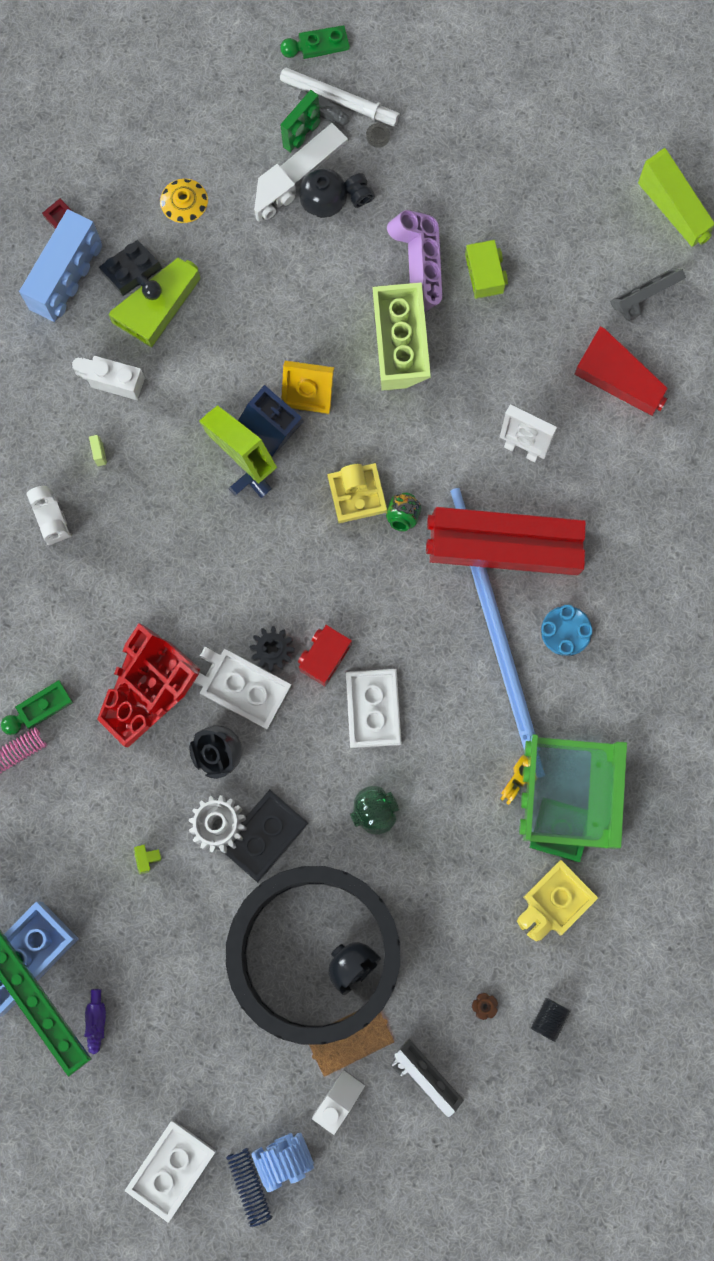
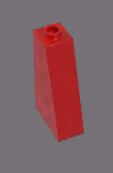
[574,326,668,416]

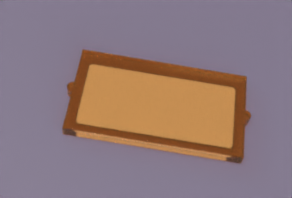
[309,1010,394,1077]

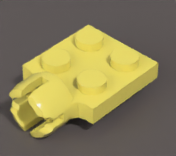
[517,860,598,941]

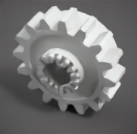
[189,795,247,854]

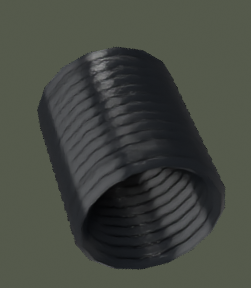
[530,998,571,1042]

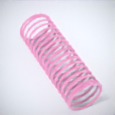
[0,727,47,773]

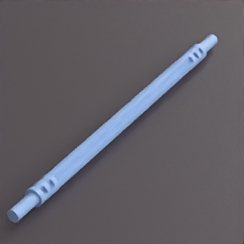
[450,488,545,778]

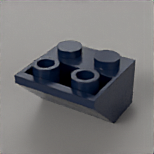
[238,385,304,457]

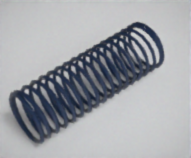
[226,1148,273,1227]

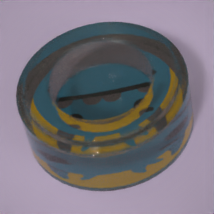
[366,123,390,148]

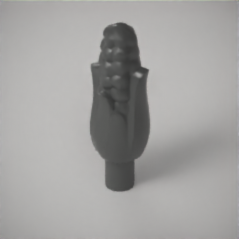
[298,90,350,125]

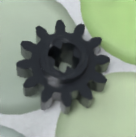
[249,626,295,672]

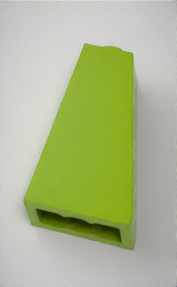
[638,148,714,247]
[108,258,201,348]
[199,405,277,484]

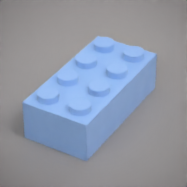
[19,209,102,322]
[0,902,79,1017]

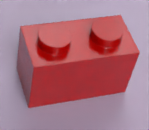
[298,625,352,687]

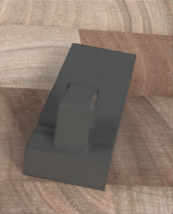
[610,268,686,321]
[391,1039,464,1118]

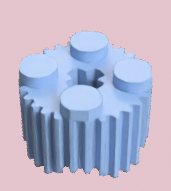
[251,1133,314,1192]

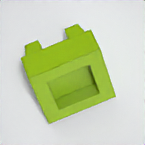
[133,845,161,874]

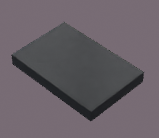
[224,789,309,883]

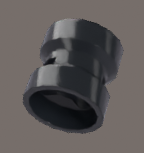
[344,173,375,208]

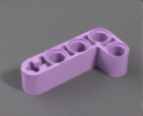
[387,210,442,312]

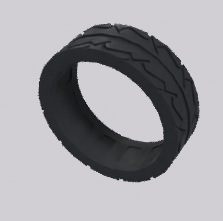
[226,866,400,1045]

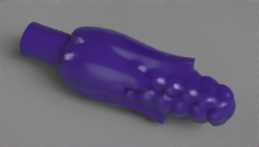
[84,989,106,1054]

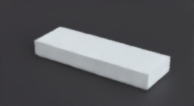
[280,123,348,186]

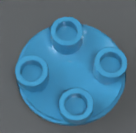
[541,605,592,656]

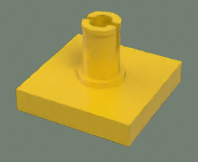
[281,360,334,414]

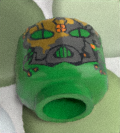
[386,493,421,531]

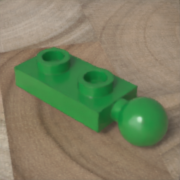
[280,25,350,59]
[1,680,74,735]

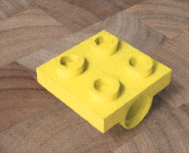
[327,463,387,523]

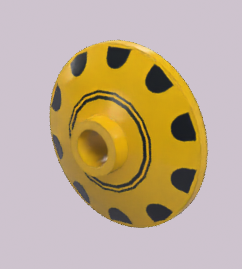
[160,179,208,223]

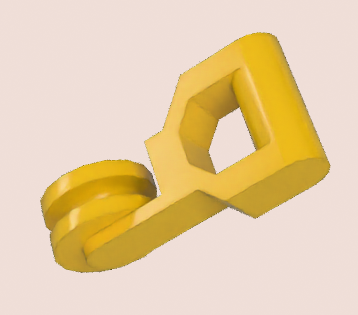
[500,754,544,805]

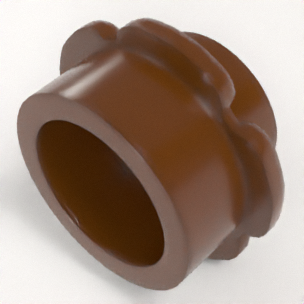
[472,993,498,1020]

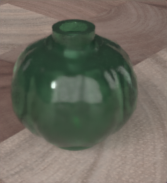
[350,786,400,835]

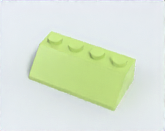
[372,282,431,391]

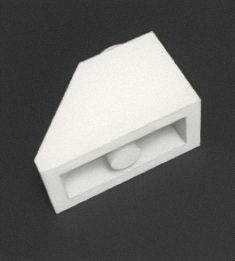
[312,1070,365,1135]

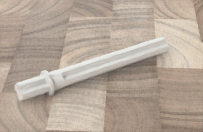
[280,68,400,127]

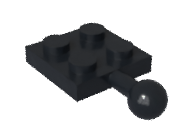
[99,240,163,300]

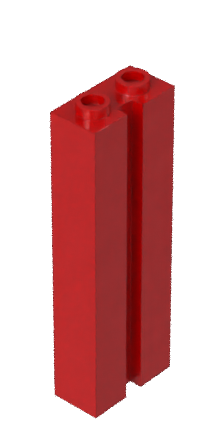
[426,507,586,575]

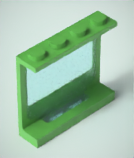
[519,734,627,849]

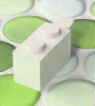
[72,356,145,400]

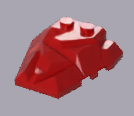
[97,623,200,748]

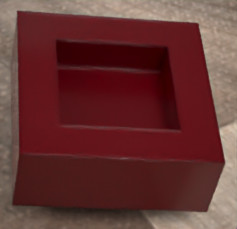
[42,198,72,229]

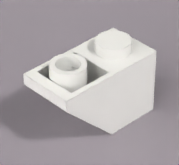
[254,164,296,222]

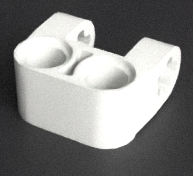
[27,485,72,546]

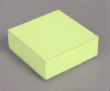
[89,435,107,466]

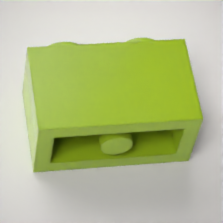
[465,240,508,299]

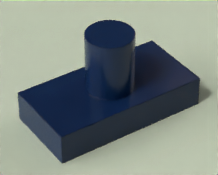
[228,473,272,498]

